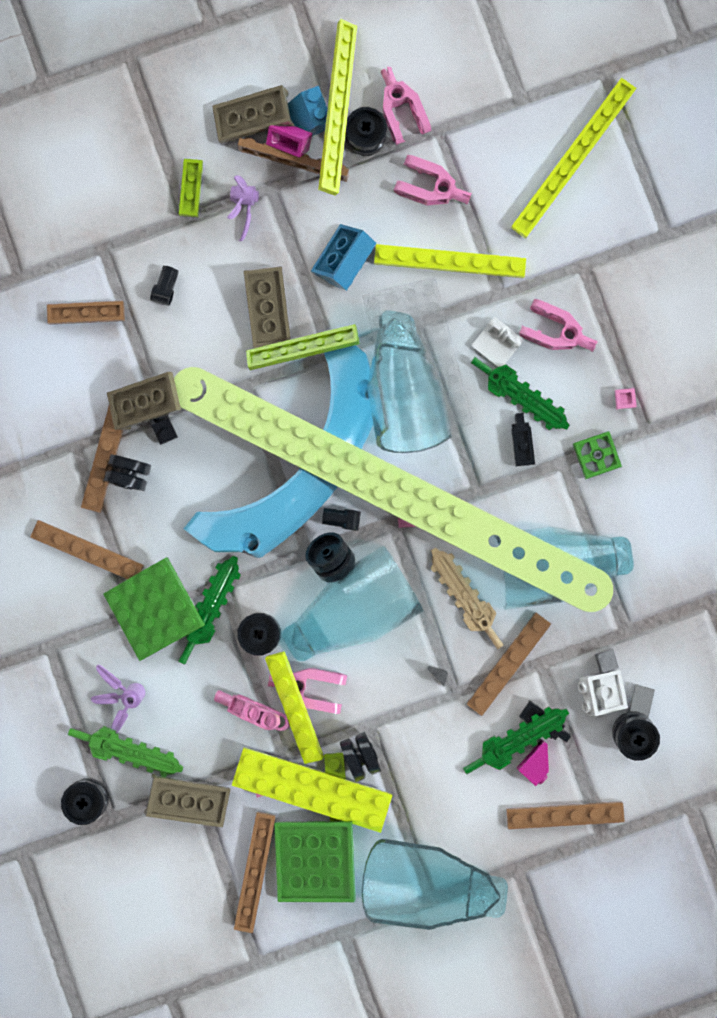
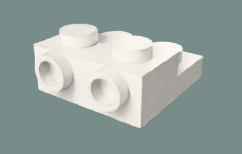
[578,670,628,716]

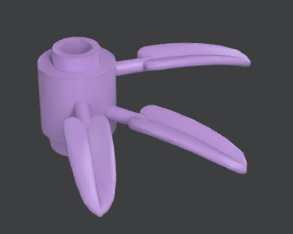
[227,175,259,241]
[91,665,145,733]

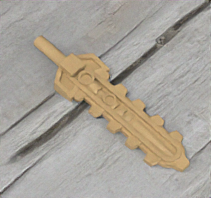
[431,548,503,649]

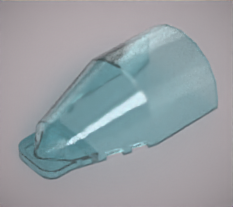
[367,310,452,453]
[494,526,634,610]
[282,546,424,661]
[362,839,508,930]

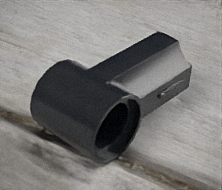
[150,265,179,306]
[322,508,361,531]

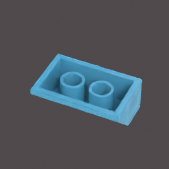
[311,224,376,291]

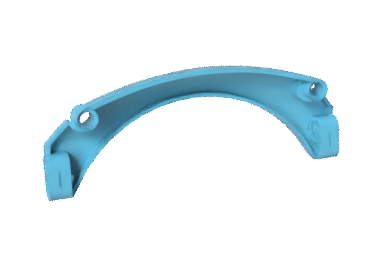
[183,345,383,558]

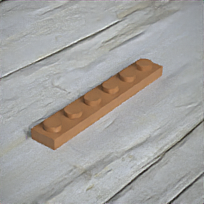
[238,138,349,182]
[81,406,123,513]
[30,520,144,579]
[466,612,551,716]
[506,801,625,830]
[234,811,276,933]

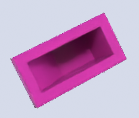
[266,125,313,158]
[516,739,549,786]

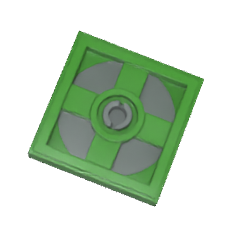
[572,431,622,480]

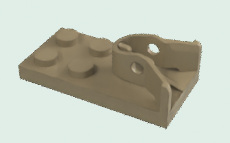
[212,85,295,144]
[243,266,291,348]
[107,372,181,430]
[144,773,231,828]

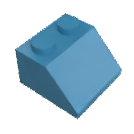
[288,86,328,136]

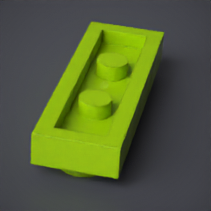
[179,158,204,218]

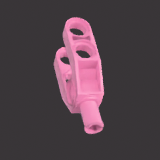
[380,67,431,145]
[393,155,472,206]
[519,299,598,352]
[268,668,348,714]
[214,690,290,731]

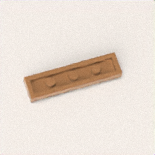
[47,301,125,325]

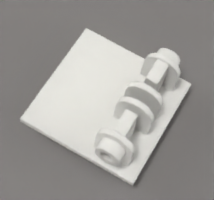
[471,317,524,367]

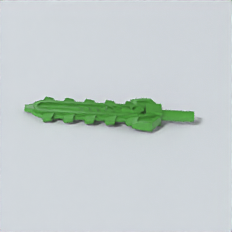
[68,726,184,778]

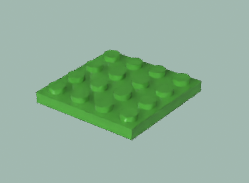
[103,557,205,661]
[275,821,356,903]

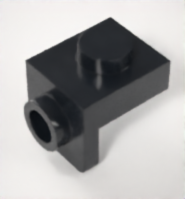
[150,414,178,445]

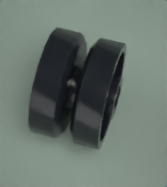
[345,107,387,156]
[103,454,152,491]
[305,532,355,583]
[237,613,281,656]
[612,711,660,761]
[340,731,381,782]
[61,778,109,825]

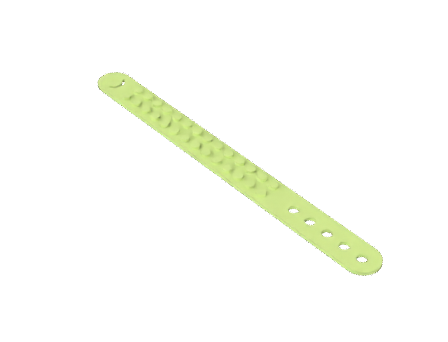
[174,367,613,612]

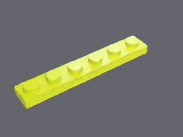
[265,651,324,764]

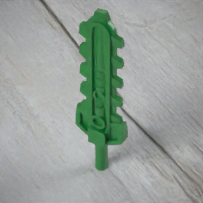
[471,357,570,430]
[178,555,241,665]
[463,706,569,774]

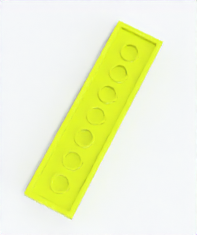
[231,747,393,833]

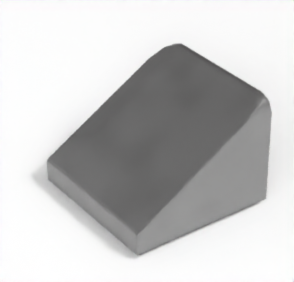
[594,649,619,673]
[428,666,448,686]

